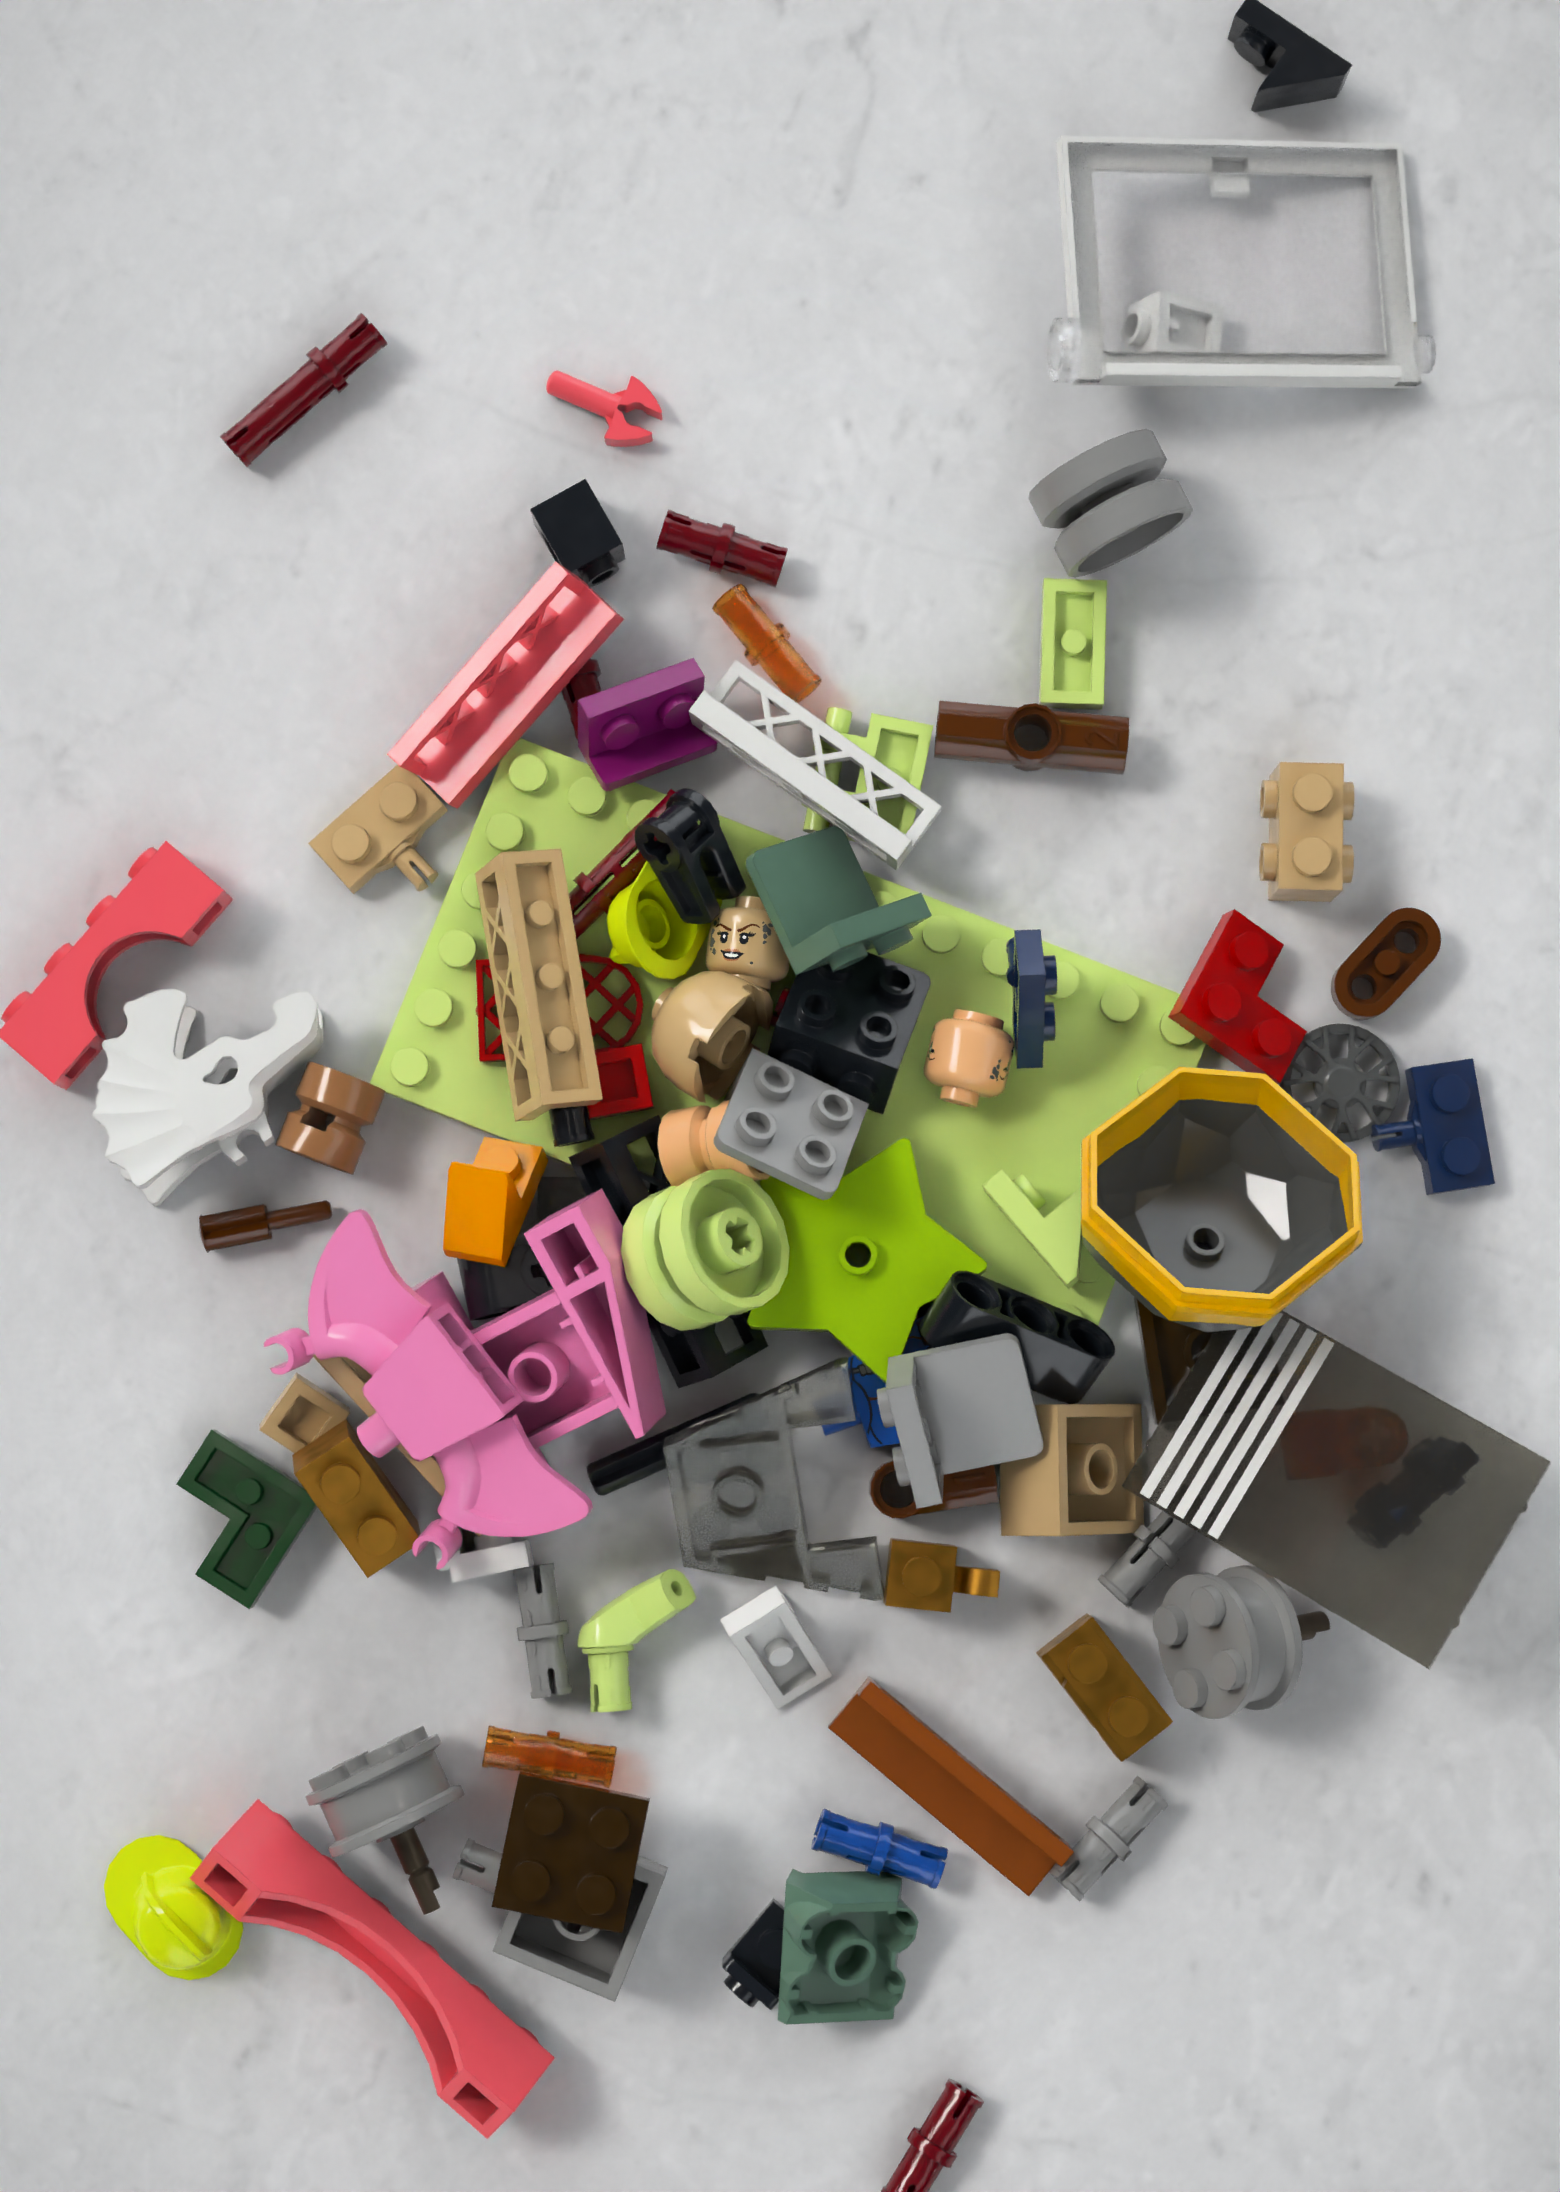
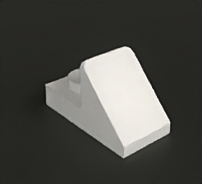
[720,1585,832,1710]

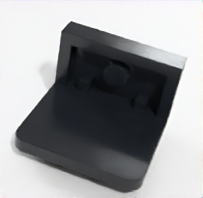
[767,952,931,1114]

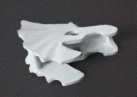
[92,989,324,1207]

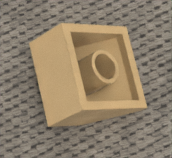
[999,1404,1144,1536]

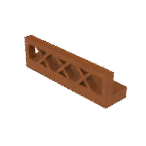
[828,1676,1074,1897]

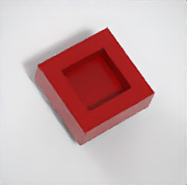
[588,1043,654,1120]

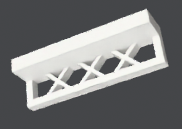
[689,660,942,871]

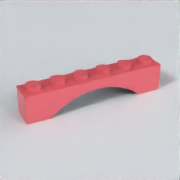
[190,1799,555,2139]

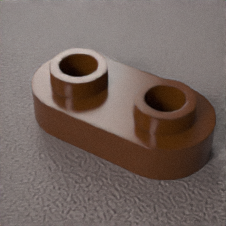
[1331,908,1441,1020]

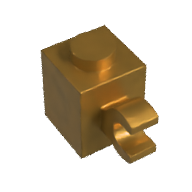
[883,1538,1000,1613]

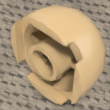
[652,971,774,1103]

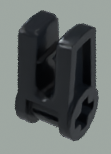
[634,788,746,924]

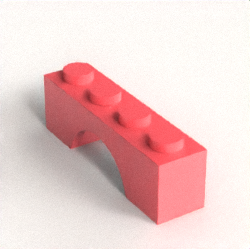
[0,841,233,1090]

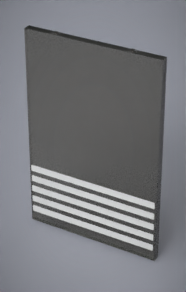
[1122,1310,1551,1670]

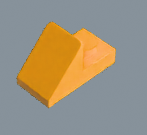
[443,1137,548,1267]

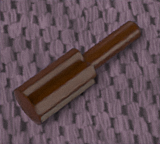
[199,1200,333,1253]

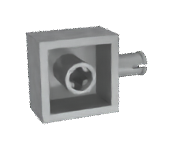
[452,1838,668,2002]

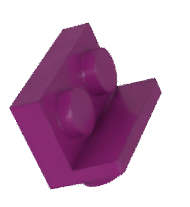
[578,658,717,791]

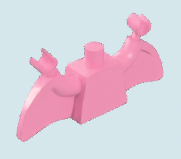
[264,1209,593,1569]

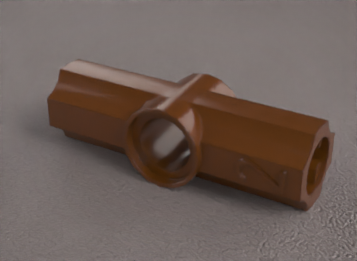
[934,701,1129,775]

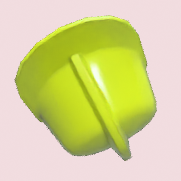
[607,861,722,980]
[104,1835,243,1980]

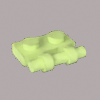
[802,707,934,842]

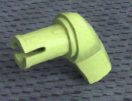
[577,1569,696,1712]

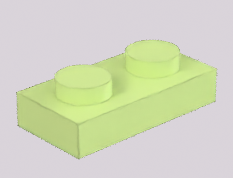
[1039,578,1107,710]

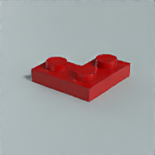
[1168,909,1307,1084]

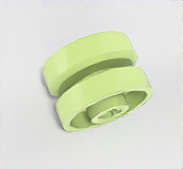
[621,1169,790,1331]

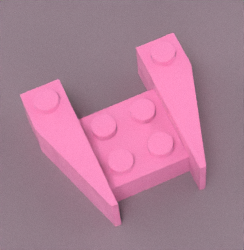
[411,1188,666,1465]

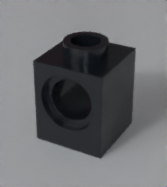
[530,479,625,587]

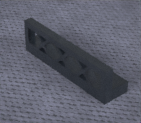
[568,1115,769,1389]

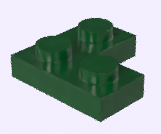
[176,1430,317,1609]

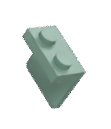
[746,826,932,975]

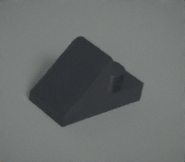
[1227,0,1352,112]

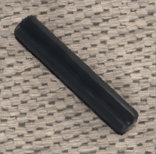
[587,1393,769,1495]

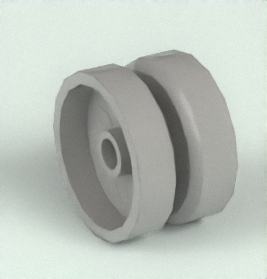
[1028,429,1193,578]

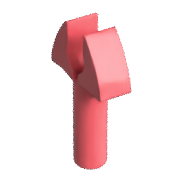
[546,370,662,447]

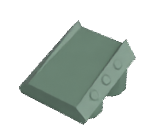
[778,1869,918,2025]

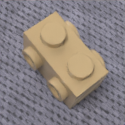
[1259,762,1354,902]

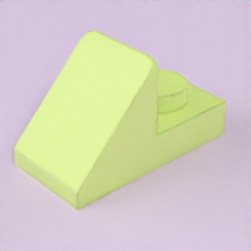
[982,1169,1082,1289]

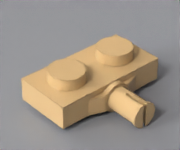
[308,764,448,894]

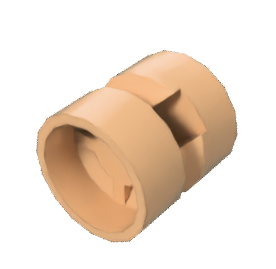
[658,1100,770,1186]

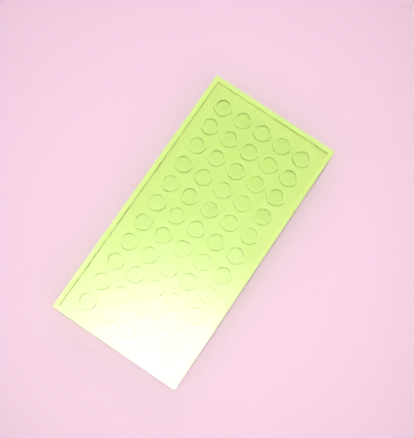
[370,738,1206,1325]

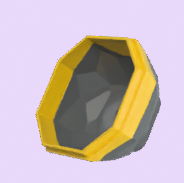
[1081,1067,1363,1332]

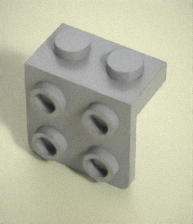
[714,1048,869,1200]
[877,1333,1043,1508]

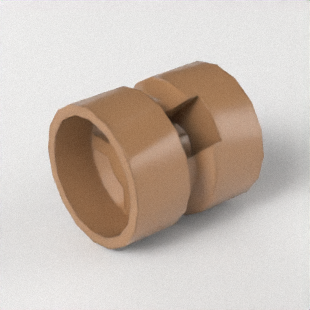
[275,1061,386,1175]

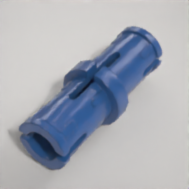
[811,1809,948,1889]

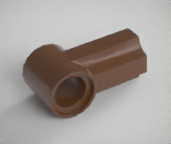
[869,1460,999,1519]

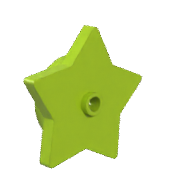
[747,1137,987,1383]

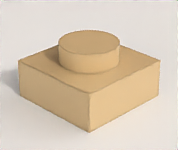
[259,1372,350,1453]

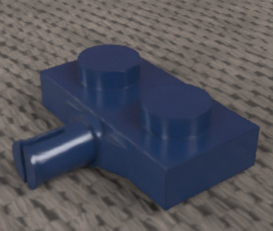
[1006,929,1057,1069]
[1371,1058,1495,1195]

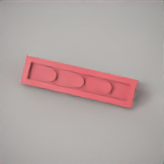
[387,561,624,809]

